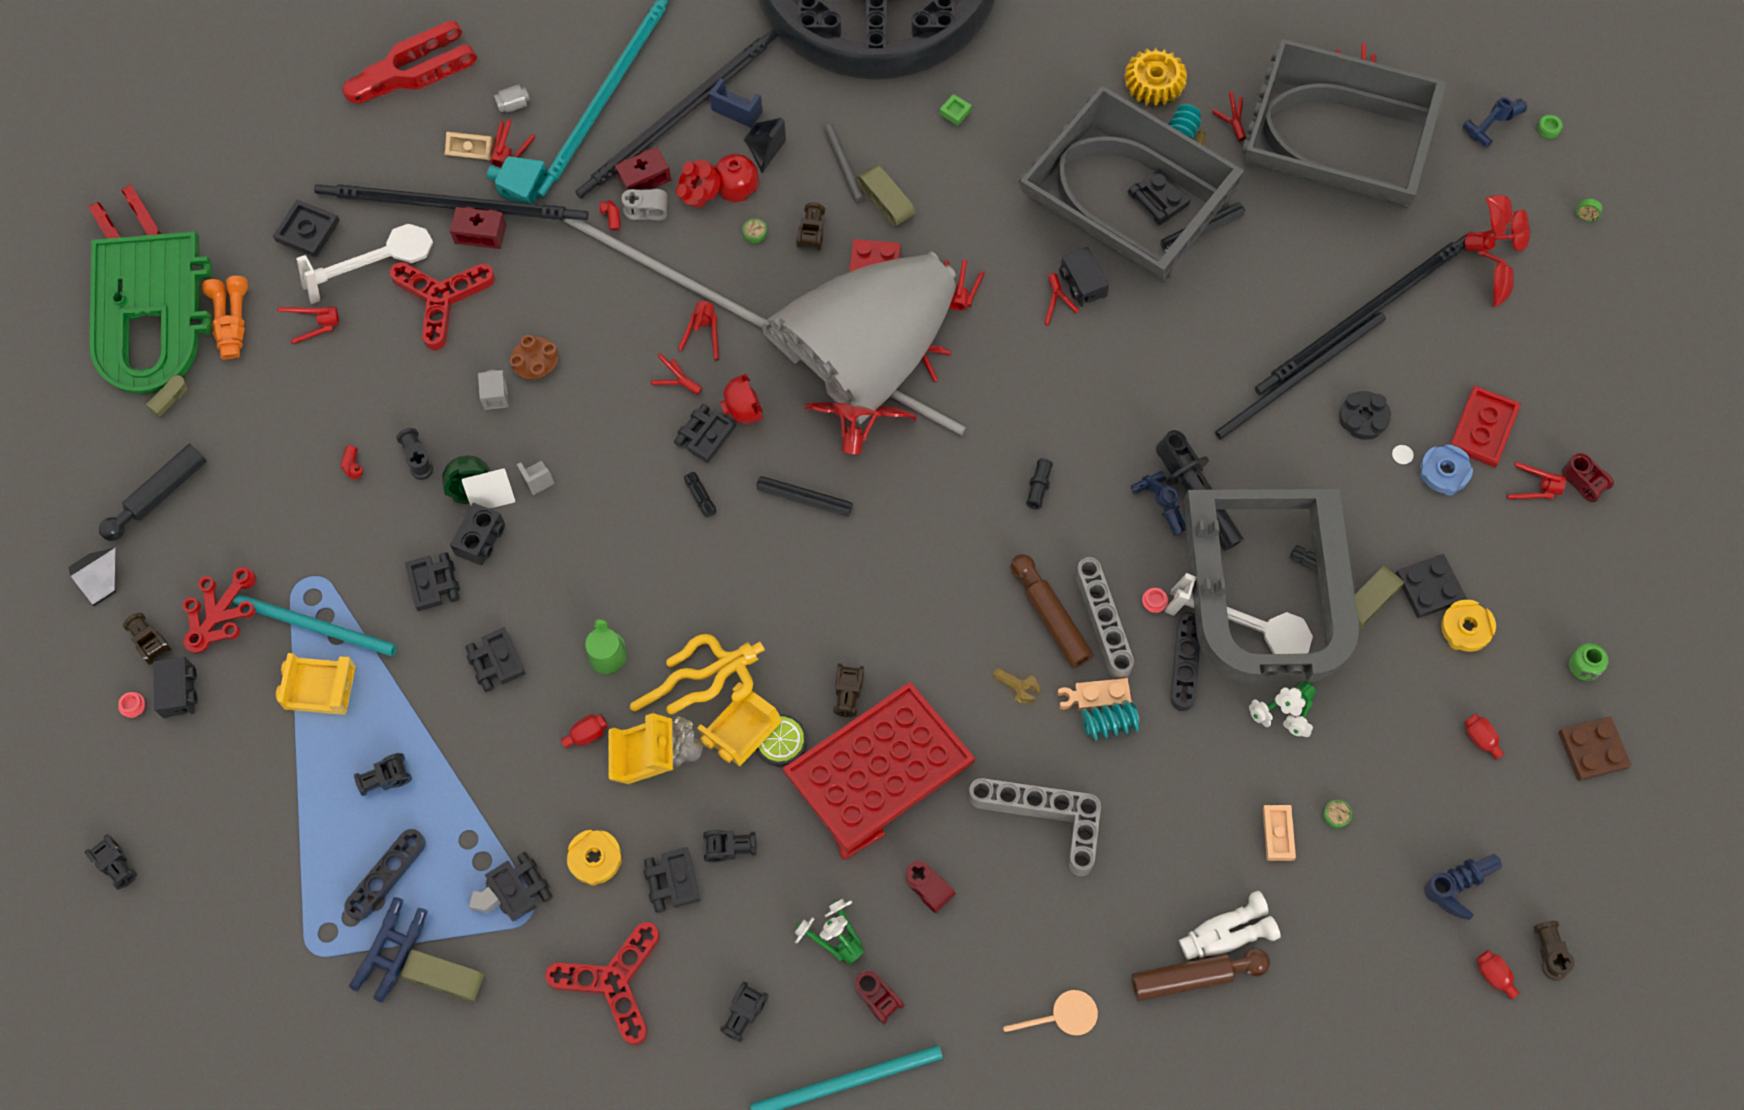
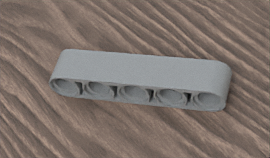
[1076,557,1134,679]

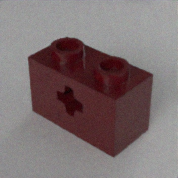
[615,147,672,198]
[450,207,506,249]

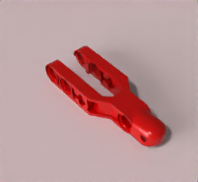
[342,21,477,104]
[88,184,161,239]

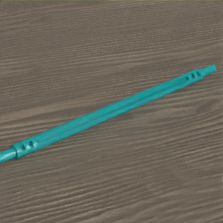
[536,0,669,198]

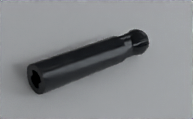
[99,444,207,541]

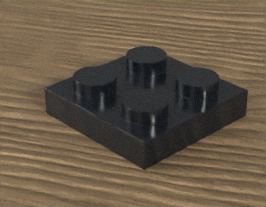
[273,200,340,257]
[1395,554,1467,618]

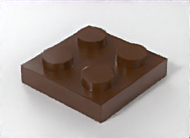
[1558,716,1632,781]

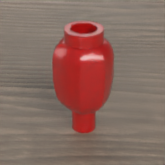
[561,713,608,748]
[1464,713,1504,760]
[1476,950,1519,999]

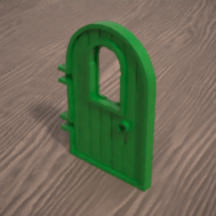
[89,231,212,395]

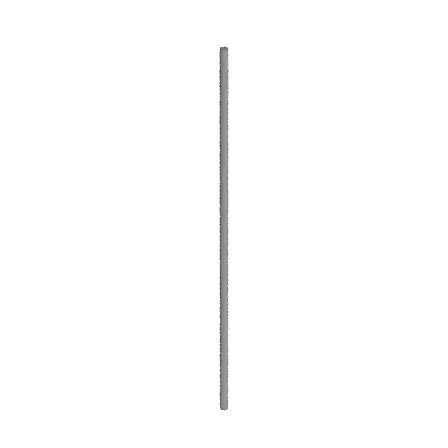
[564,219,966,436]

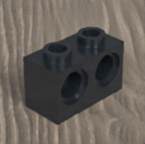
[450,502,505,566]

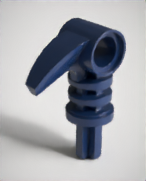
[1424,854,1502,920]

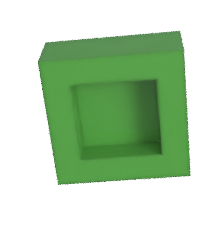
[940,94,972,126]

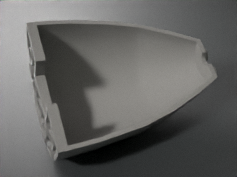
[763,251,956,424]

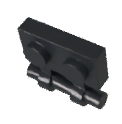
[674,404,736,463]
[405,552,460,611]
[465,627,526,692]
[643,847,701,913]
[485,852,553,922]

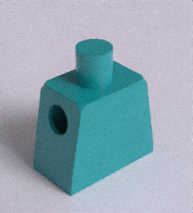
[487,157,547,204]

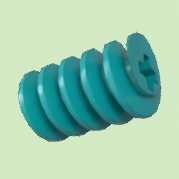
[1168,104,1201,140]
[1081,700,1139,741]

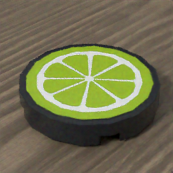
[756,714,807,767]

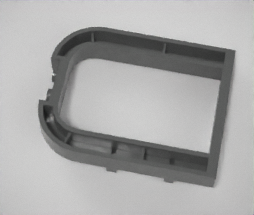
[1183,489,1359,683]

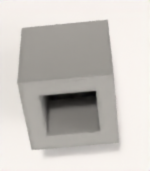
[469,887,501,914]

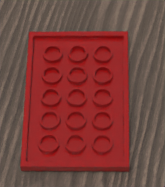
[783,682,975,853]

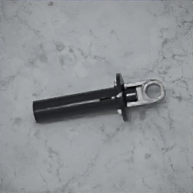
[1156,430,1244,551]

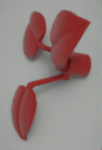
[1465,195,1531,307]
[804,402,917,454]

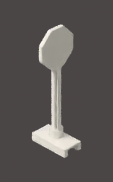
[296,224,433,304]
[1164,573,1313,654]

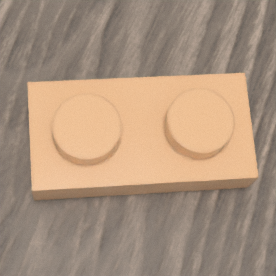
[1262,805,1296,861]

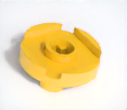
[1441,600,1496,652]
[567,830,622,886]

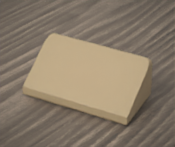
[445,132,496,160]

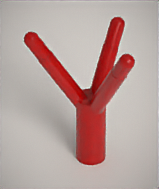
[1212,91,1247,142]
[1045,273,1079,325]
[922,345,951,382]
[651,354,703,395]

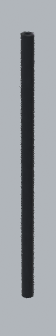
[1215,312,1386,439]

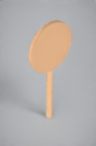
[1003,990,1098,1036]

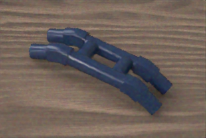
[349,897,428,1002]

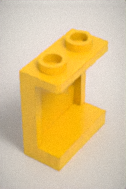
[276,653,356,715]
[697,682,783,767]
[609,713,673,784]

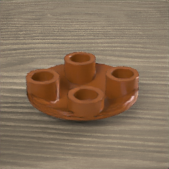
[509,335,558,379]

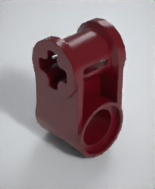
[1562,453,1614,502]
[906,861,956,913]
[855,970,905,1025]

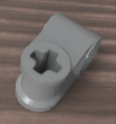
[621,189,667,221]

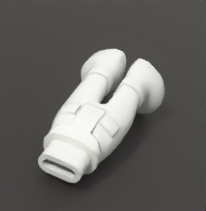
[1179,891,1281,960]

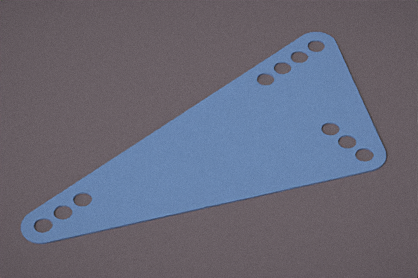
[290,576,535,957]

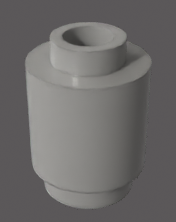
[493,84,530,113]

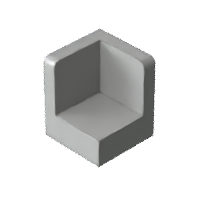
[516,460,555,495]

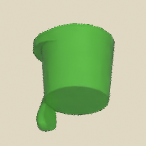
[585,619,627,674]

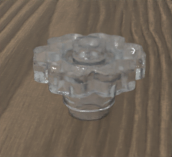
[672,716,703,768]

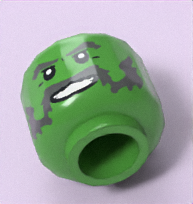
[1569,643,1608,681]

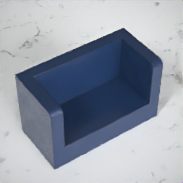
[709,78,763,128]

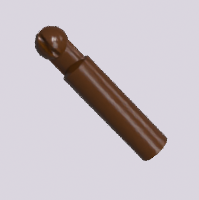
[1010,554,1094,668]
[1131,949,1270,1001]

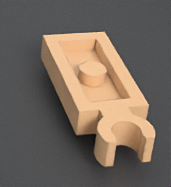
[1058,678,1131,711]

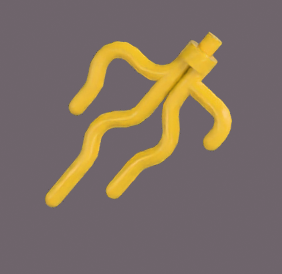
[630,634,765,715]

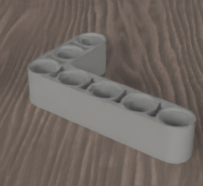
[969,778,1101,876]

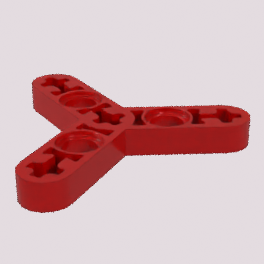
[390,262,495,350]
[545,922,660,1045]

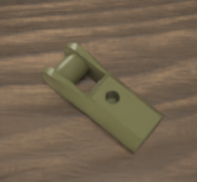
[146,375,188,417]

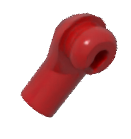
[600,200,621,230]
[340,445,363,479]

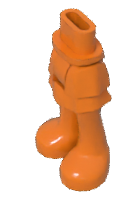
[202,276,249,360]

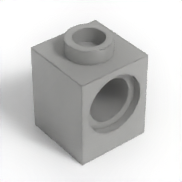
[478,369,509,410]

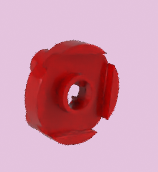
[676,160,720,208]

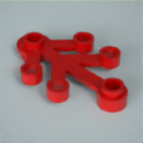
[183,567,256,653]

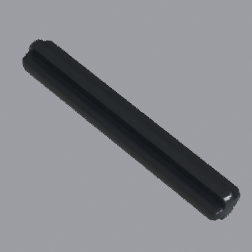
[1160,202,1245,252]
[757,476,853,516]

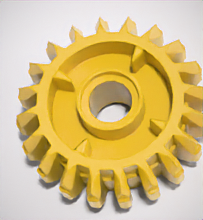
[1124,47,1187,107]

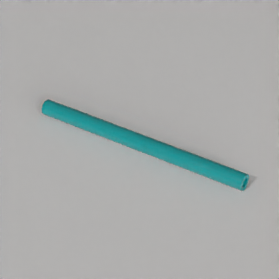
[231,594,397,657]
[750,1045,943,1110]

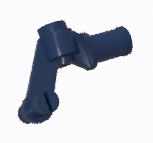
[1463,97,1527,148]
[1131,471,1186,536]

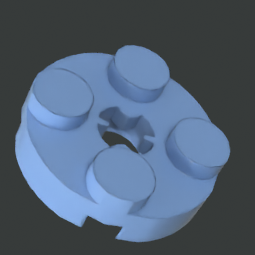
[1419,445,1473,495]

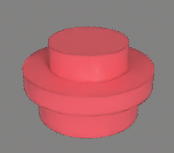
[1142,588,1168,613]
[118,692,146,718]

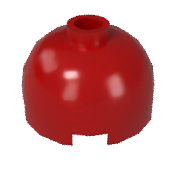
[715,154,759,202]
[720,373,764,424]

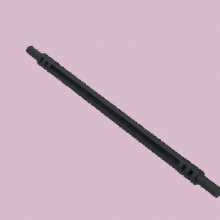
[575,29,778,198]
[314,184,589,221]
[1255,232,1469,395]

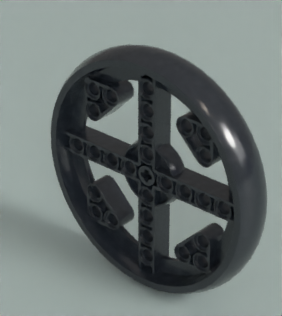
[758,0,995,79]

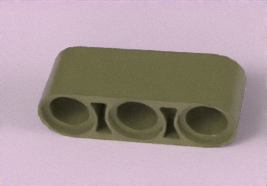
[857,164,915,227]
[1355,565,1405,630]
[400,950,485,1002]

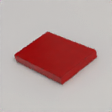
[1450,385,1521,468]

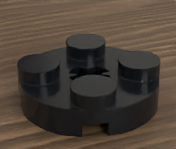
[1339,391,1391,440]

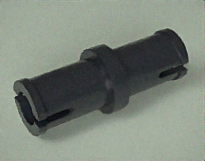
[1026,458,1053,509]

